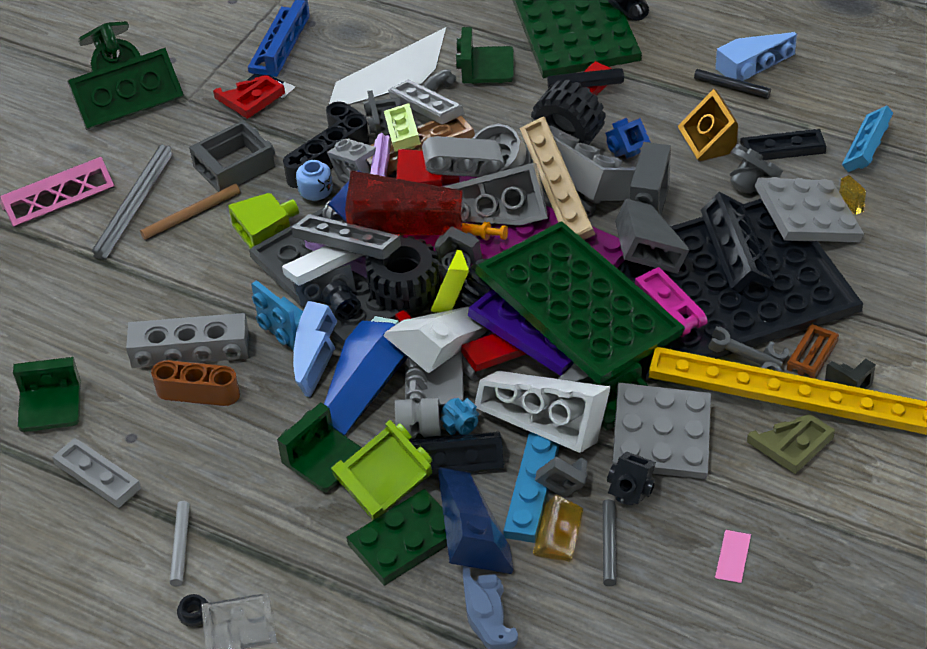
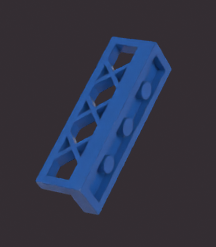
[248,0,310,77]

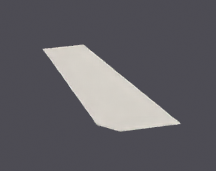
[329,27,446,104]

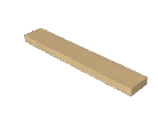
[520,116,595,240]

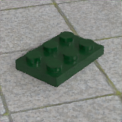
[346,488,447,586]

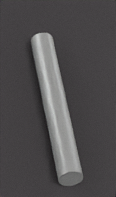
[170,501,190,587]

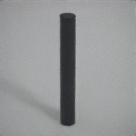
[694,69,771,99]

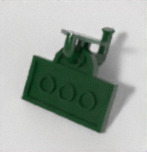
[67,21,184,130]

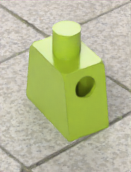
[228,193,299,249]

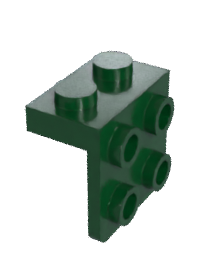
[456,27,514,84]
[13,357,81,432]
[277,402,362,492]

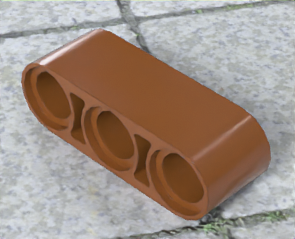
[151,360,240,406]

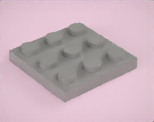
[755,177,864,242]
[612,383,711,479]

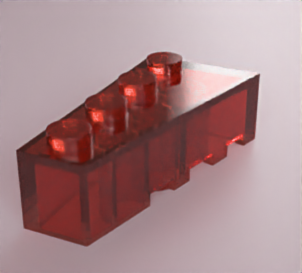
[345,170,464,235]

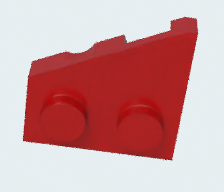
[213,75,285,119]

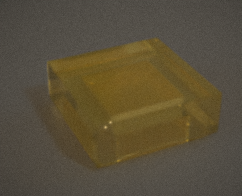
[839,175,866,215]

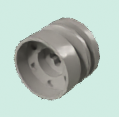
[472,124,534,170]

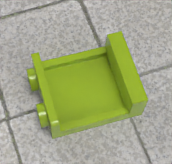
[331,420,432,520]

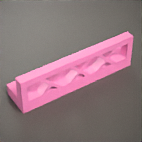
[0,157,114,227]

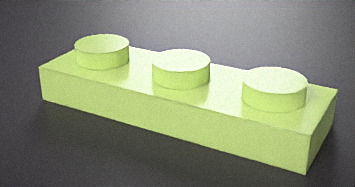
[384,103,421,152]

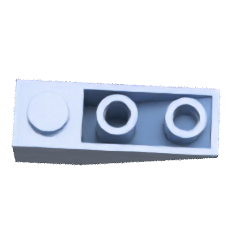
[716,32,797,81]

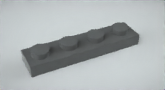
[291,214,401,260]

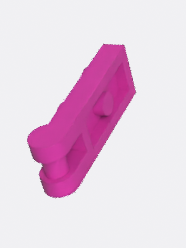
[635,267,708,337]

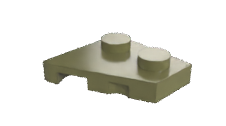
[747,414,835,474]

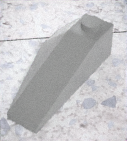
[424,163,548,225]

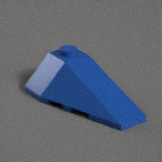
[324,321,408,436]

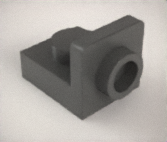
[535,457,588,498]

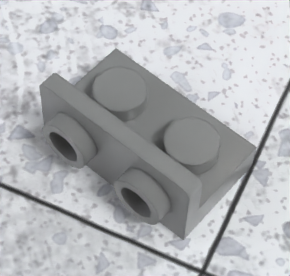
[327,139,376,182]

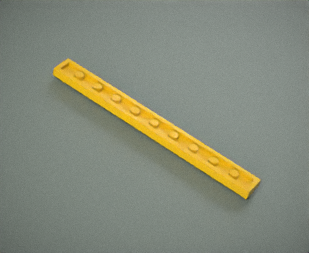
[649,347,927,435]

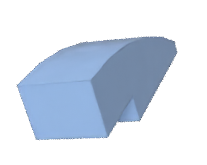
[293,301,337,398]

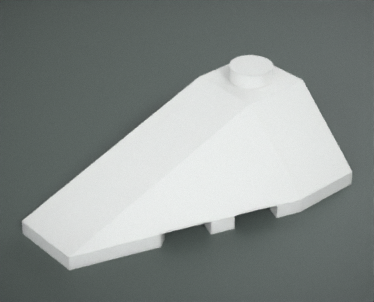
[384,306,489,373]

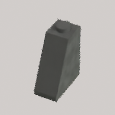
[615,198,689,274]

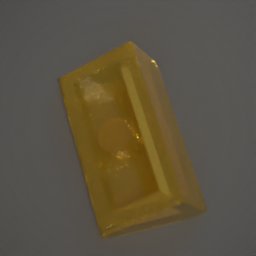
[533,494,584,562]

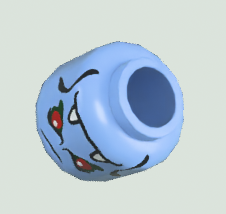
[296,160,333,201]

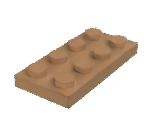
[366,116,475,176]

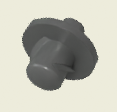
[729,143,783,194]

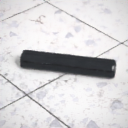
[547,68,624,88]

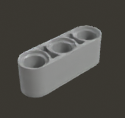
[422,136,505,177]

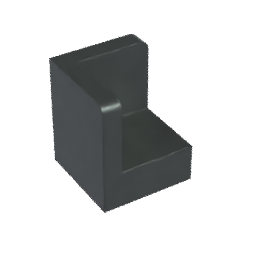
[825,358,876,389]

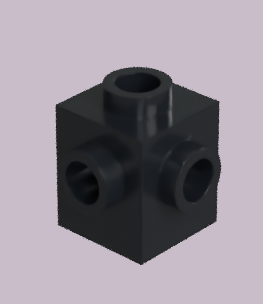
[607,451,656,505]

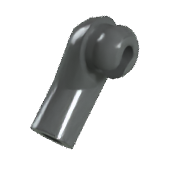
[423,69,456,92]

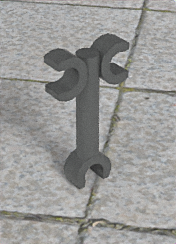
[708,327,789,372]

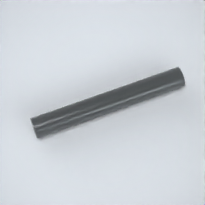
[602,499,616,586]

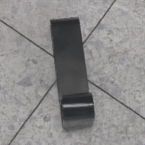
[283,101,369,188]

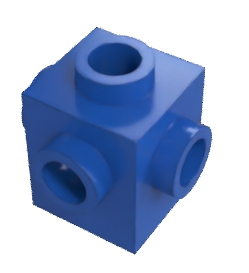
[605,118,651,159]

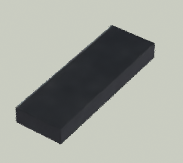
[740,129,827,160]

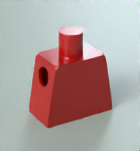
[396,149,460,206]

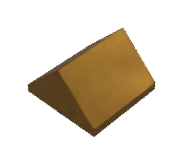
[678,89,738,161]

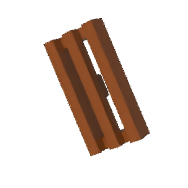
[786,324,839,379]

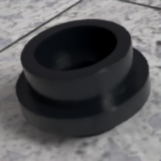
[177,594,211,627]

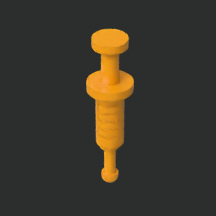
[444,222,508,240]

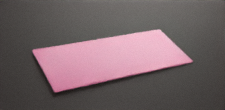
[715,530,751,583]

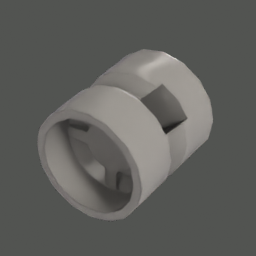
[395,397,442,439]

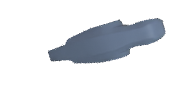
[463,566,518,649]

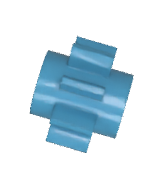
[440,398,479,436]

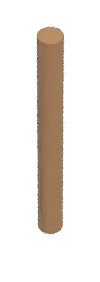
[140,184,240,240]

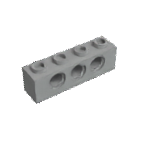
[126,313,249,368]

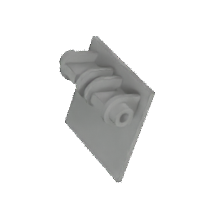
[405,354,464,407]

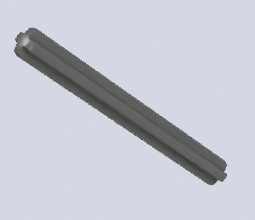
[92,144,172,260]

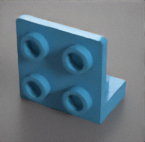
[251,280,303,350]

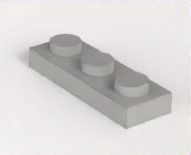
[52,438,141,508]

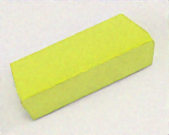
[431,250,469,312]

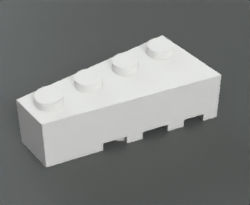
[475,371,610,453]

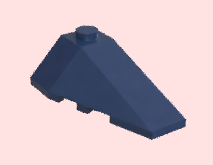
[438,467,514,574]

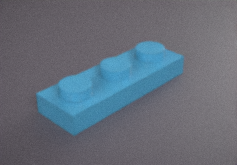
[842,105,893,172]

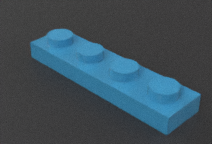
[503,432,560,543]

